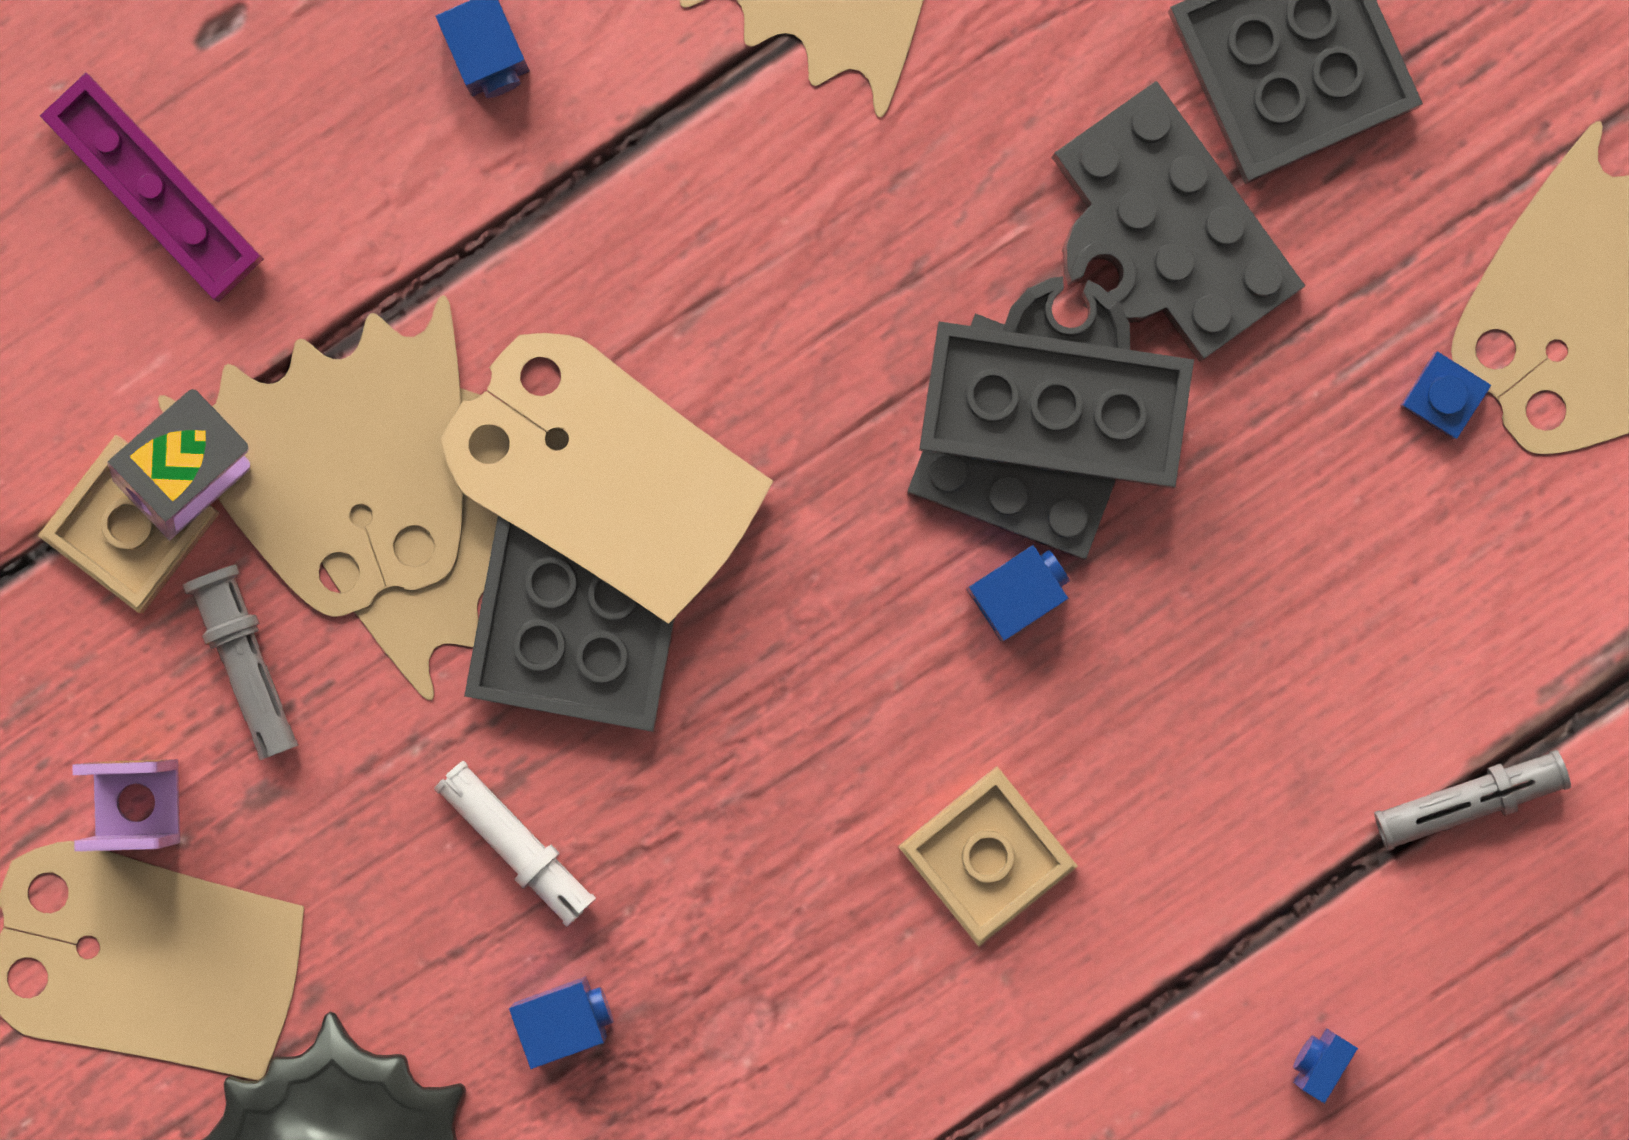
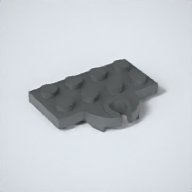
[1051,81,1305,362]
[919,276,1194,489]

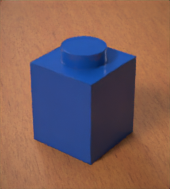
[435,0,530,98]
[966,545,1070,641]
[509,976,614,1069]

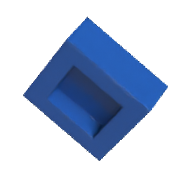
[1400,351,1491,439]
[1293,1028,1358,1104]

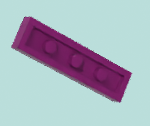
[40,72,264,302]

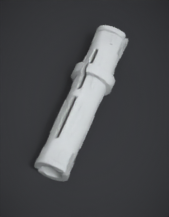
[434,761,596,927]

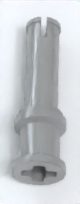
[182,564,299,760]

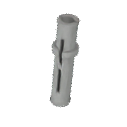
[1374,750,1571,851]

